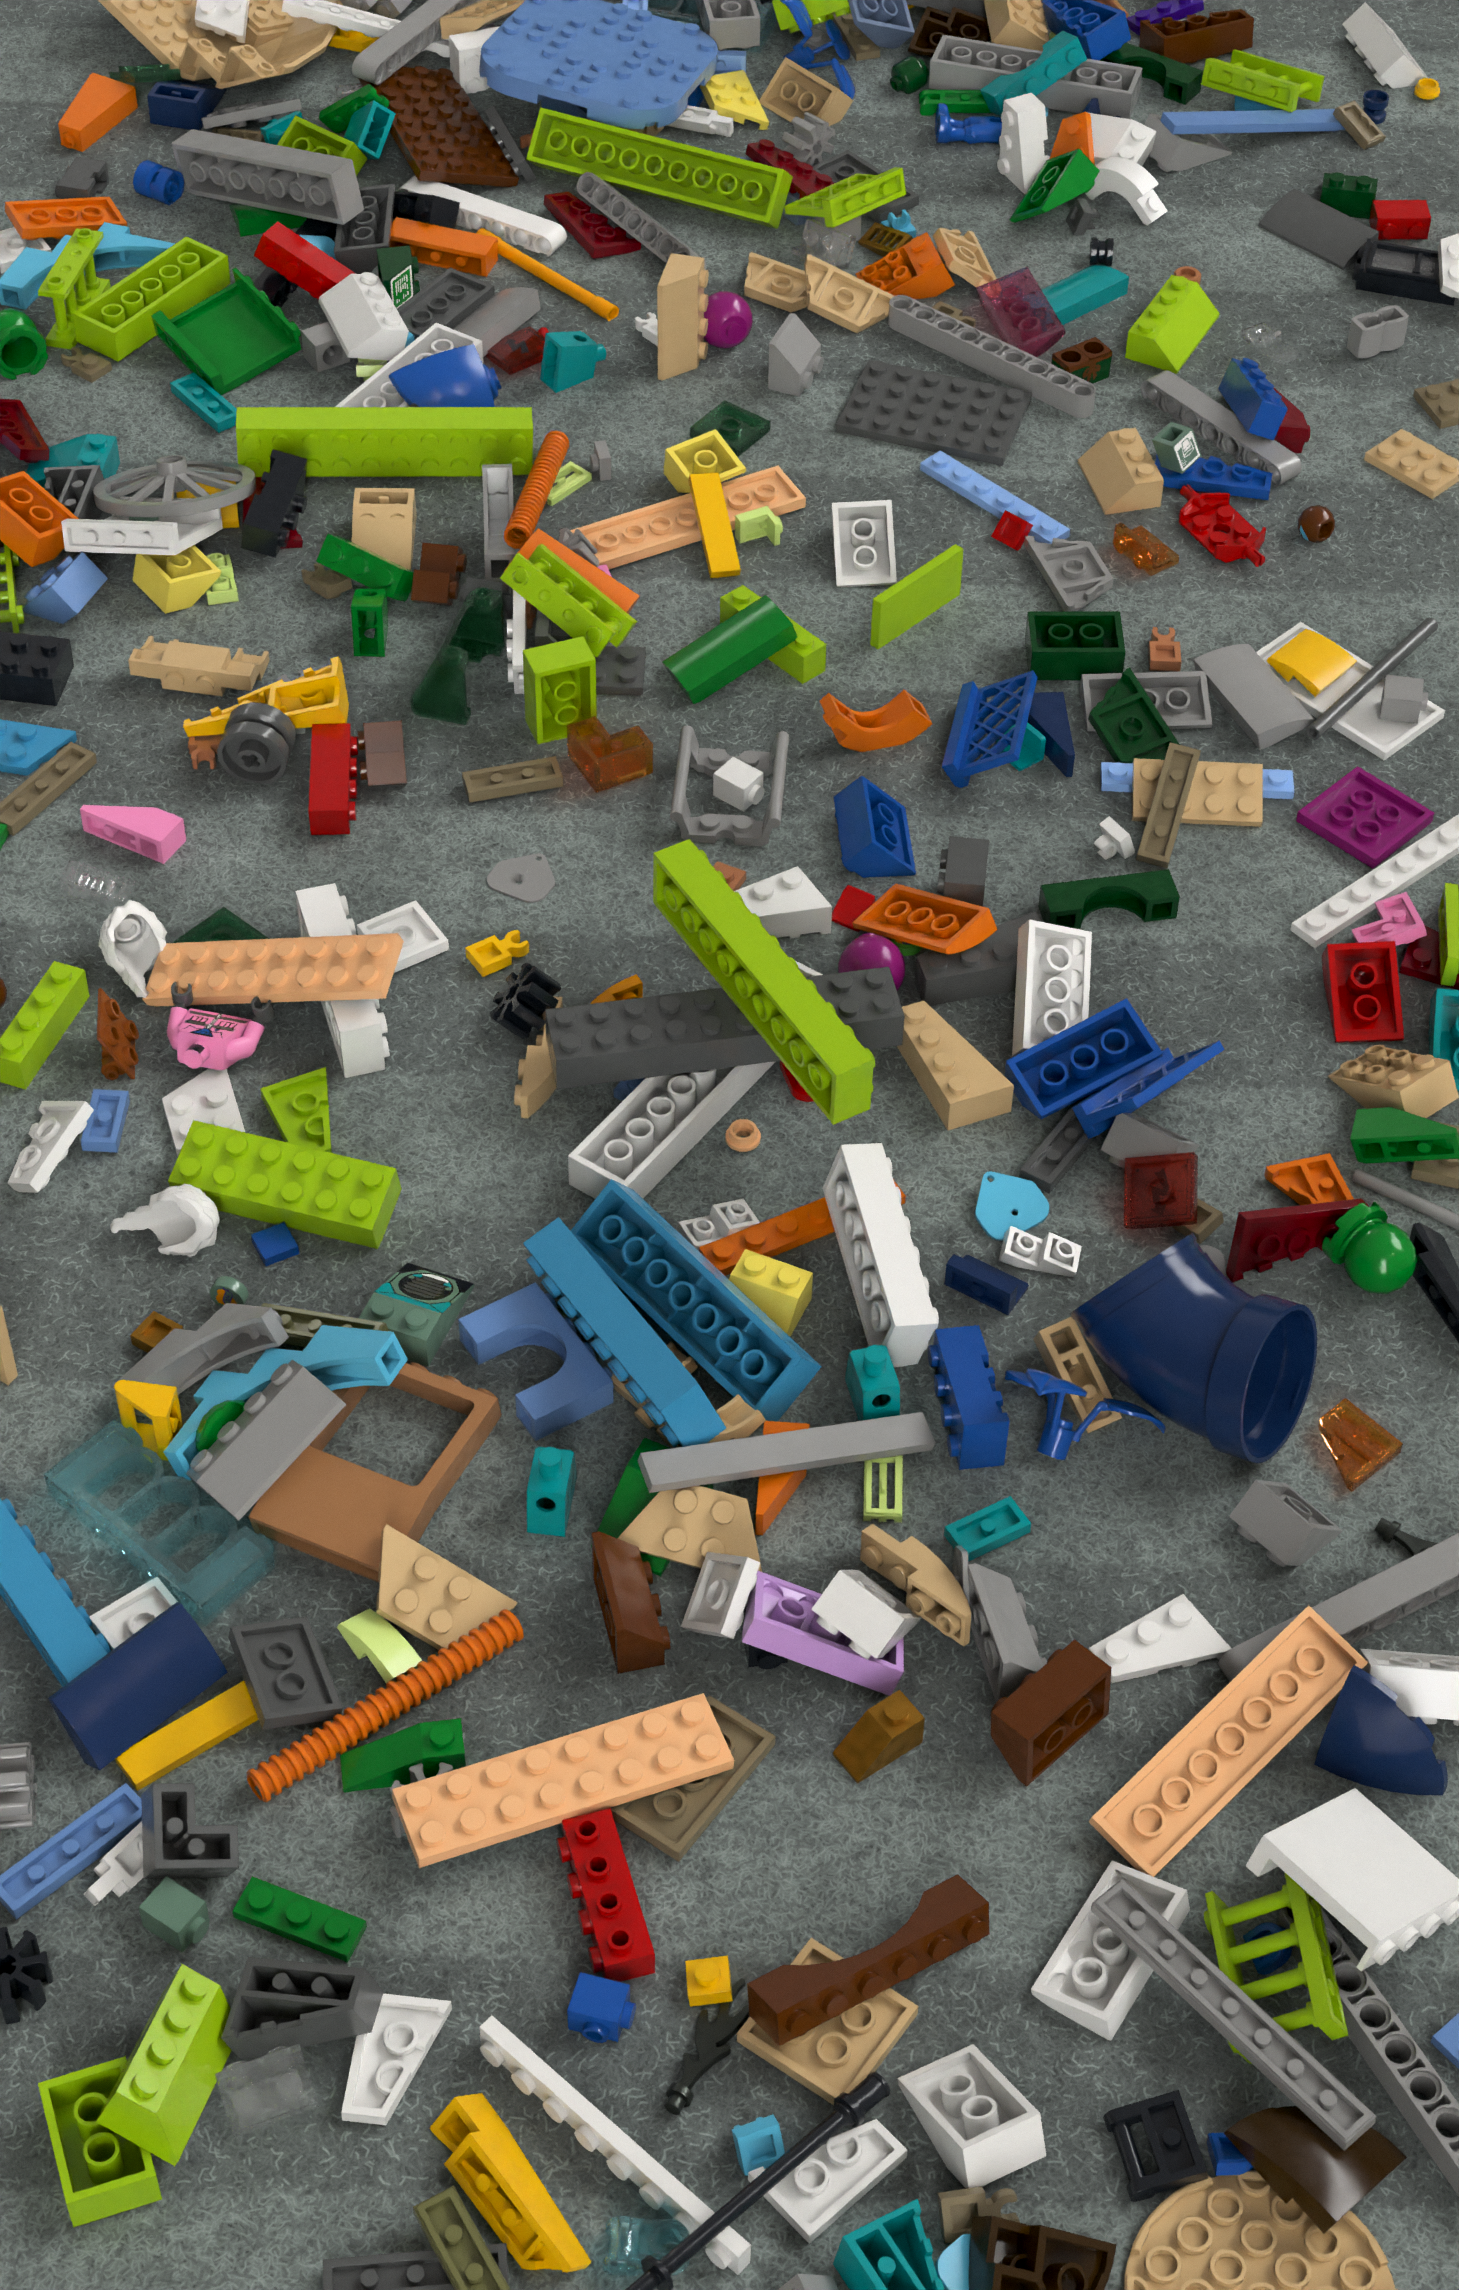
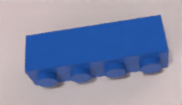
[1218,358,1288,440]

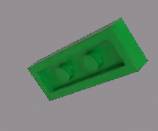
[232,1876,367,1962]

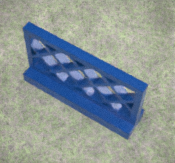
[942,671,1038,788]
[1072,1040,1225,1139]

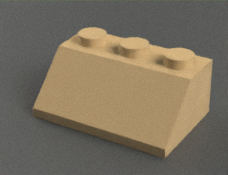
[759,57,854,126]
[1078,428,1164,515]

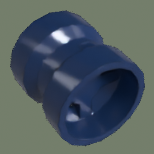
[1362,90,1389,124]

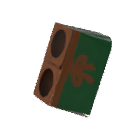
[1051,337,1113,384]

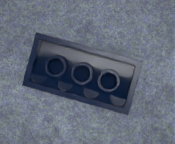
[48,1602,228,1770]

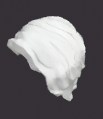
[99,900,167,998]
[110,1183,220,1257]

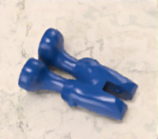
[935,103,1002,144]

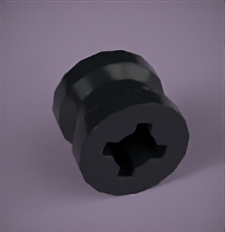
[1089,237,1114,266]

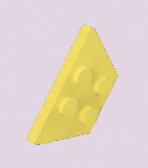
[700,70,769,130]

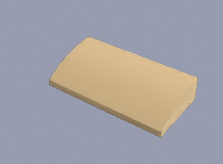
[440,0,525,39]

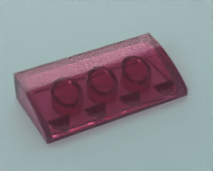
[976,267,1066,357]

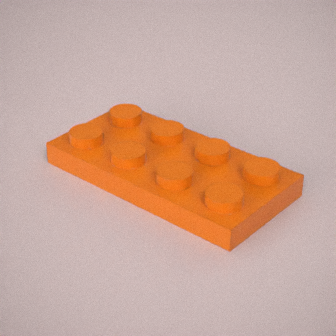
[5,196,127,240]

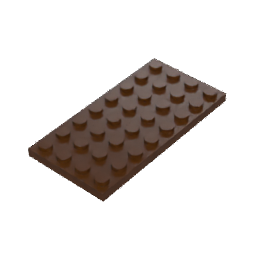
[358,66,519,187]

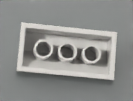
[1342,2,1428,89]
[318,272,409,361]
[1360,1649,1459,1726]

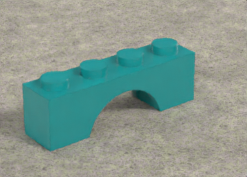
[980,31,1087,117]

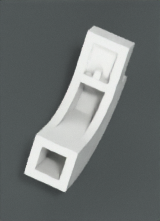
[1085,157,1167,226]

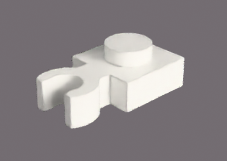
[635,312,658,346]

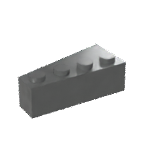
[915,911,1041,1006]

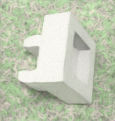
[1094,816,1135,860]

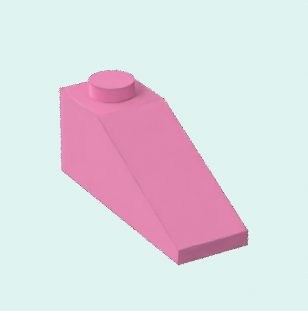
[80,805,186,864]

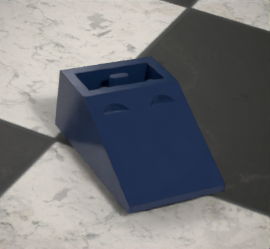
[147,80,227,130]

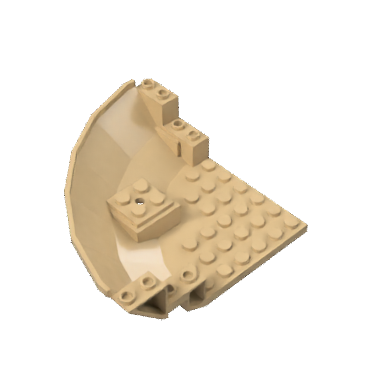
[98,0,343,89]

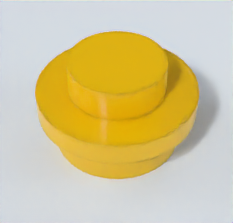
[1414,78,1440,100]

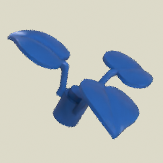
[780,0,855,99]
[1005,1368,1166,1460]

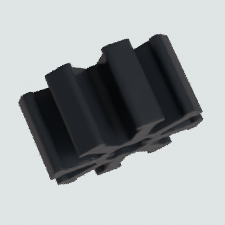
[490,963,561,1039]
[0,1927,53,2024]

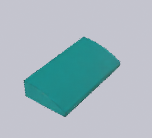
[1009,265,1129,333]

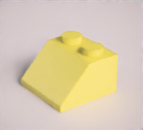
[664,429,746,493]
[132,545,221,614]
[729,1249,813,1336]

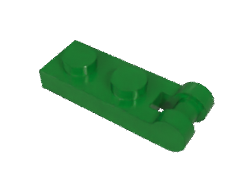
[319,84,389,133]
[918,90,992,116]

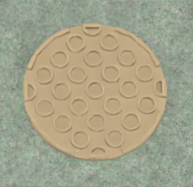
[1123,2170,1398,2290]

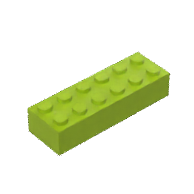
[72,236,231,362]
[168,1120,402,1249]

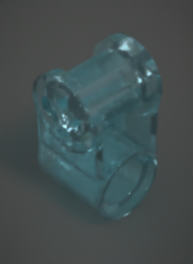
[602,2216,691,2276]

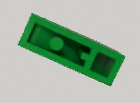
[1350,1107,1459,1164]
[340,1718,466,1792]

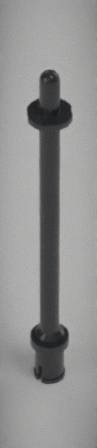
[625,2072,890,2290]

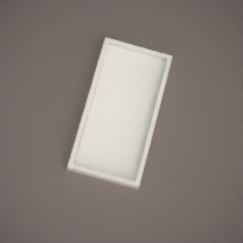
[1256,622,1445,760]

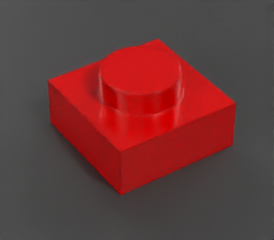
[991,510,1033,551]

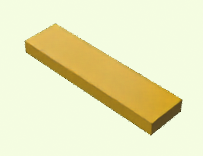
[688,472,741,578]
[116,1680,259,1791]

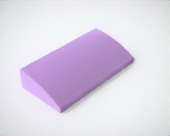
[742,1571,904,1696]

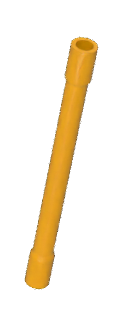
[476,228,619,321]

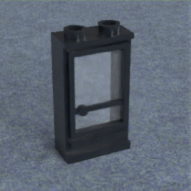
[1352,238,1455,306]

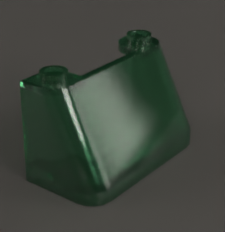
[410,587,505,725]

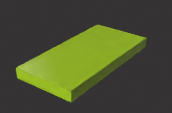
[870,544,964,650]

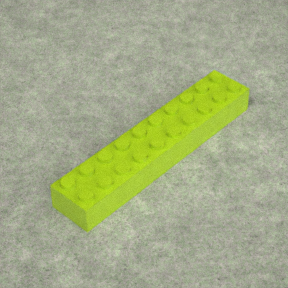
[526,107,793,229]
[236,407,533,477]
[653,839,875,1125]

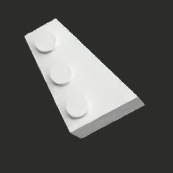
[997,93,1050,194]

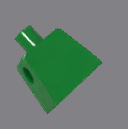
[351,589,388,657]

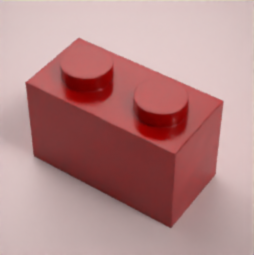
[1369,200,1431,240]

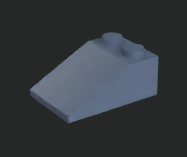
[848,0,915,49]

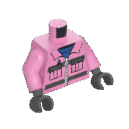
[167,982,275,1070]

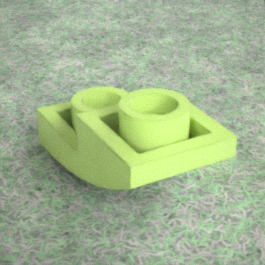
[206,553,239,605]
[337,1608,422,1683]

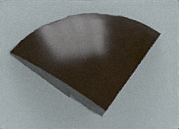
[908,6,991,57]
[1224,2106,1407,2234]
[969,2216,1116,2290]

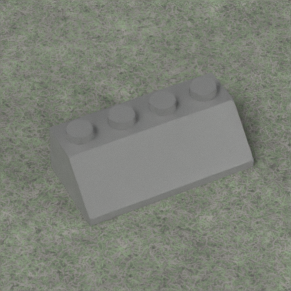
[186,1360,346,1521]

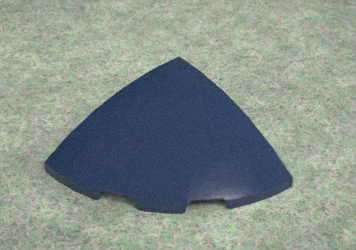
[1314,1665,1448,1795]

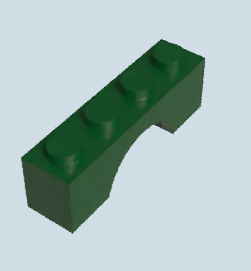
[1099,43,1203,105]
[1038,869,1180,929]

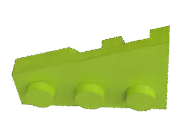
[260,1067,332,1153]

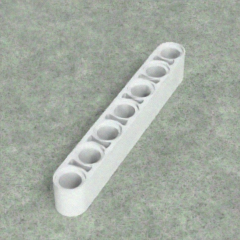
[397,176,567,257]

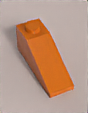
[755,1421,810,1535]

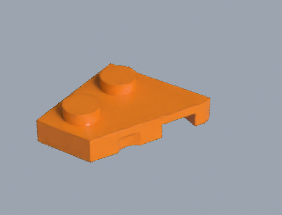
[1050,111,1095,165]
[1264,1153,1354,1205]

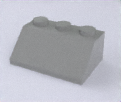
[967,1563,1047,1702]

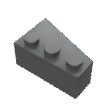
[44,465,104,550]
[221,1957,384,2059]

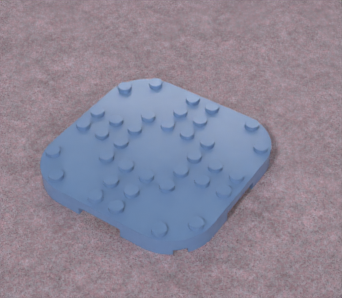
[479,0,718,129]

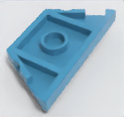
[0,719,77,776]

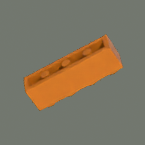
[390,217,498,277]

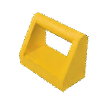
[114,1380,183,1461]

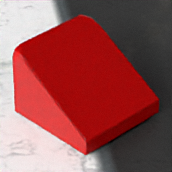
[832,885,875,932]

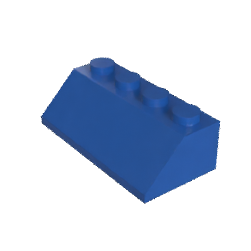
[1005,998,1163,1120]

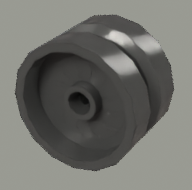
[217,702,296,784]

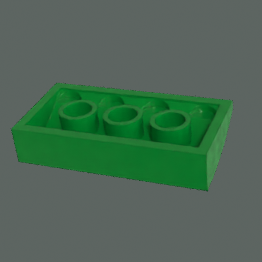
[229,204,307,237]
[662,595,798,704]

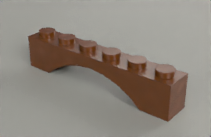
[747,1874,990,2046]

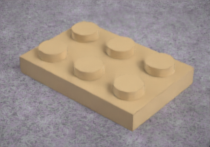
[1364,429,1459,499]

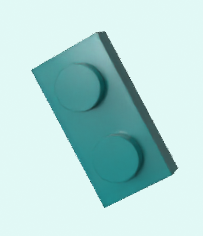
[944,1496,1032,1562]

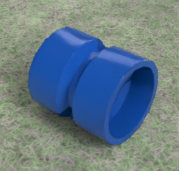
[133,160,185,206]

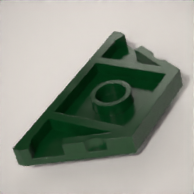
[1088,668,1180,763]

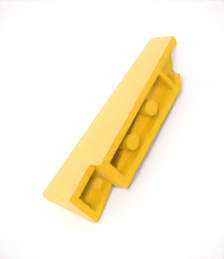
[429,2093,591,2273]

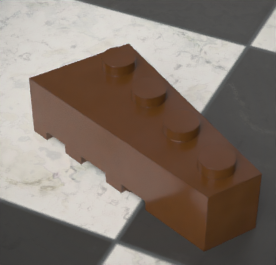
[1139,9,1254,63]

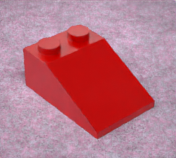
[1321,941,1404,1043]

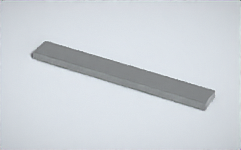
[637,1412,936,1493]
[1091,1879,1377,2151]

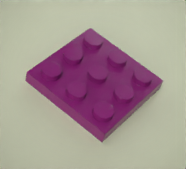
[1296,766,1434,869]

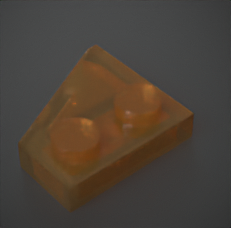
[1318,1398,1403,1492]

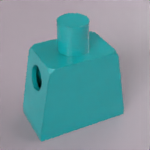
[344,100,396,160]
[540,331,606,393]
[845,1345,900,1421]
[527,1447,577,1537]

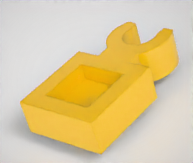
[465,930,529,977]

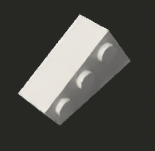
[734,866,832,939]

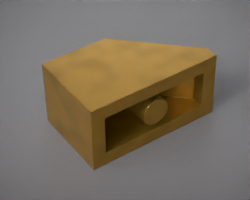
[833,1690,925,1784]

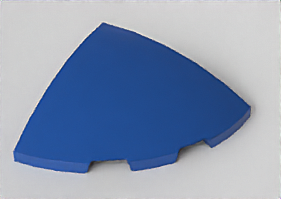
[389,344,495,407]

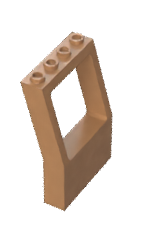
[248,1363,502,1583]

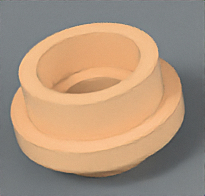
[725,1119,761,1152]

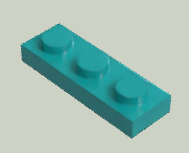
[170,372,236,433]

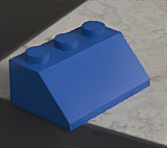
[834,776,916,878]

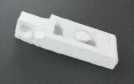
[666,105,734,137]
[83,1821,143,1906]

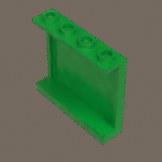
[151,267,301,395]

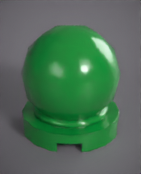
[0,308,48,380]
[1322,1202,1417,1294]

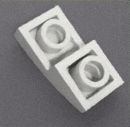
[676,1199,760,1251]
[999,1226,1082,1277]

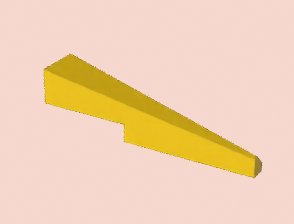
[183,656,349,737]

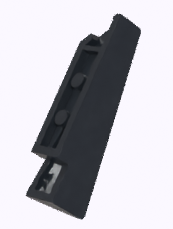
[1410,1222,1459,1343]

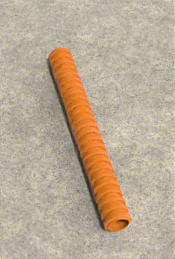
[504,430,569,549]
[247,1609,524,1803]

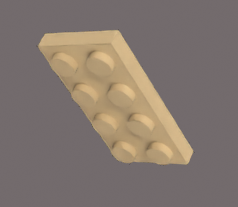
[1132,758,1263,827]

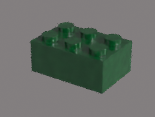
[1025,611,1126,680]

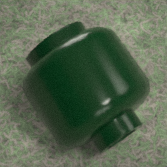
[890,56,929,94]

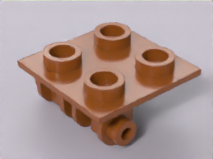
[97,988,139,1080]

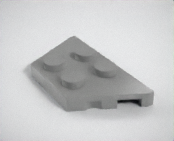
[201,98,302,129]
[1024,536,1113,611]

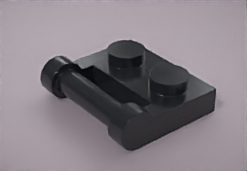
[1103,2090,1208,2202]

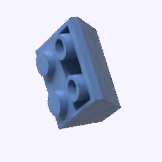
[23,552,108,624]

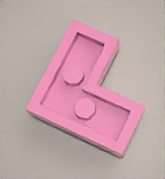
[1352,892,1427,946]

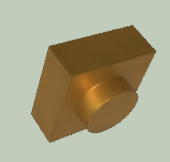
[130,1311,183,1353]

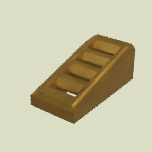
[858,222,913,257]

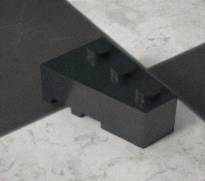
[241,449,308,558]

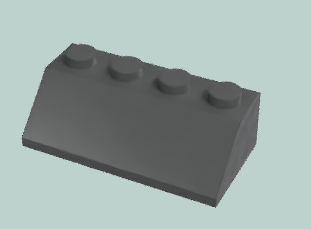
[334,184,395,274]

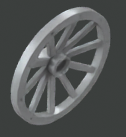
[93,455,256,517]

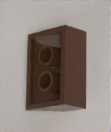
[591,1531,671,1674]
[990,1639,1111,1787]

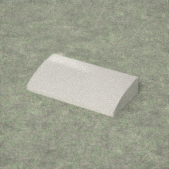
[1012,919,1092,1056]
[1031,1861,1190,2041]

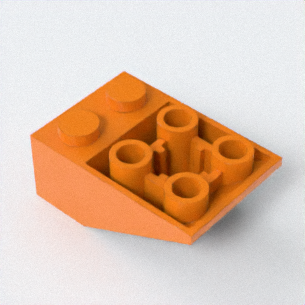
[856,232,955,299]

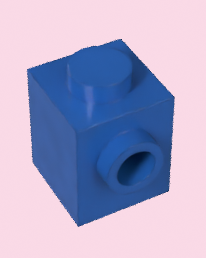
[567,1972,636,2043]

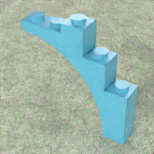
[0,222,175,310]
[163,1325,408,1480]

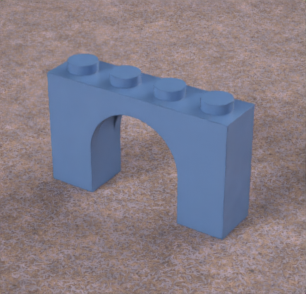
[458,1282,614,1441]

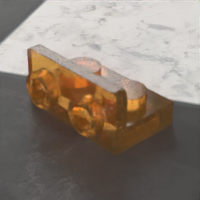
[1113,522,1179,576]

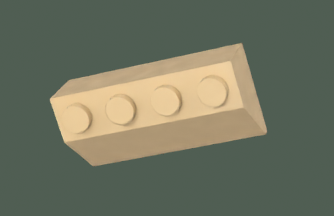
[657,253,709,380]

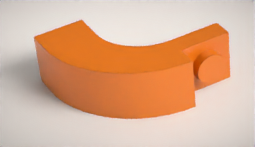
[820,690,933,752]

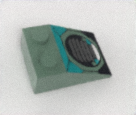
[359,1263,474,1367]

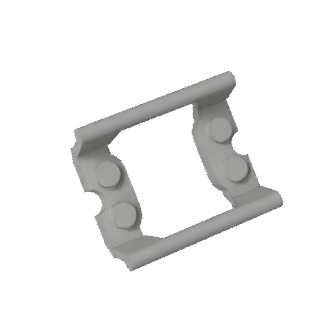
[670,725,789,846]

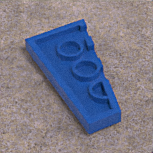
[1155,456,1272,500]

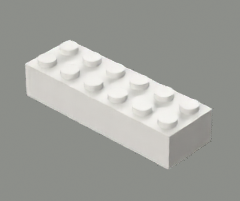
[335,323,483,407]
[295,883,390,1078]
[822,1143,939,1367]

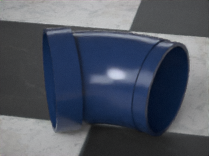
[1070,1233,1317,1463]

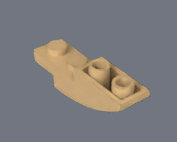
[514,996,563,1118]
[860,1524,971,1647]

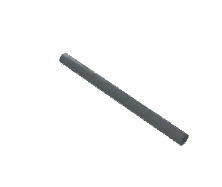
[1306,617,1438,740]

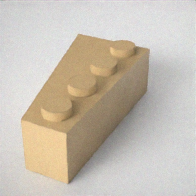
[897,1001,1014,1130]

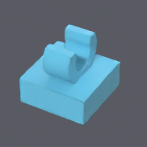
[881,209,916,241]
[732,2114,785,2176]

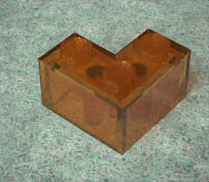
[567,716,653,793]

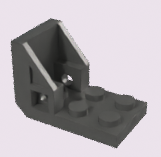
[535,610,646,695]

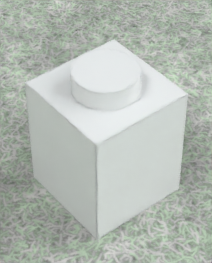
[713,757,765,812]

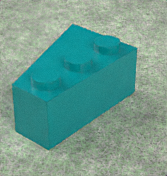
[833,2199,945,2290]

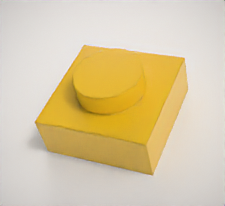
[685,1955,733,2007]

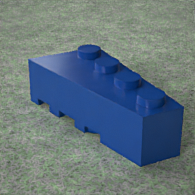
[1042,0,1131,60]
[928,1325,1010,1470]

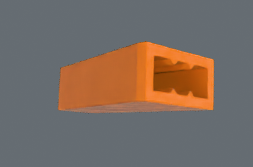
[58,73,138,152]

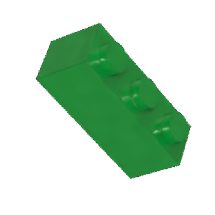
[316,534,414,602]

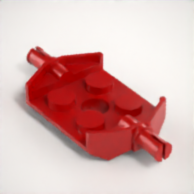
[1178,484,1266,567]

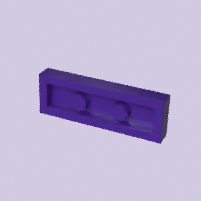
[1126,0,1204,36]

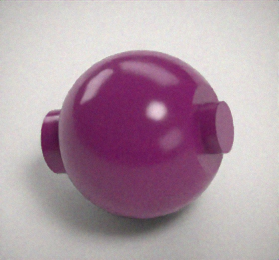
[704,291,753,349]
[838,933,906,991]

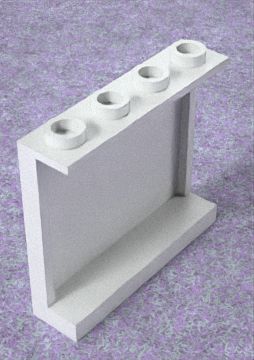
[61,496,223,555]
[1246,1788,1459,1971]

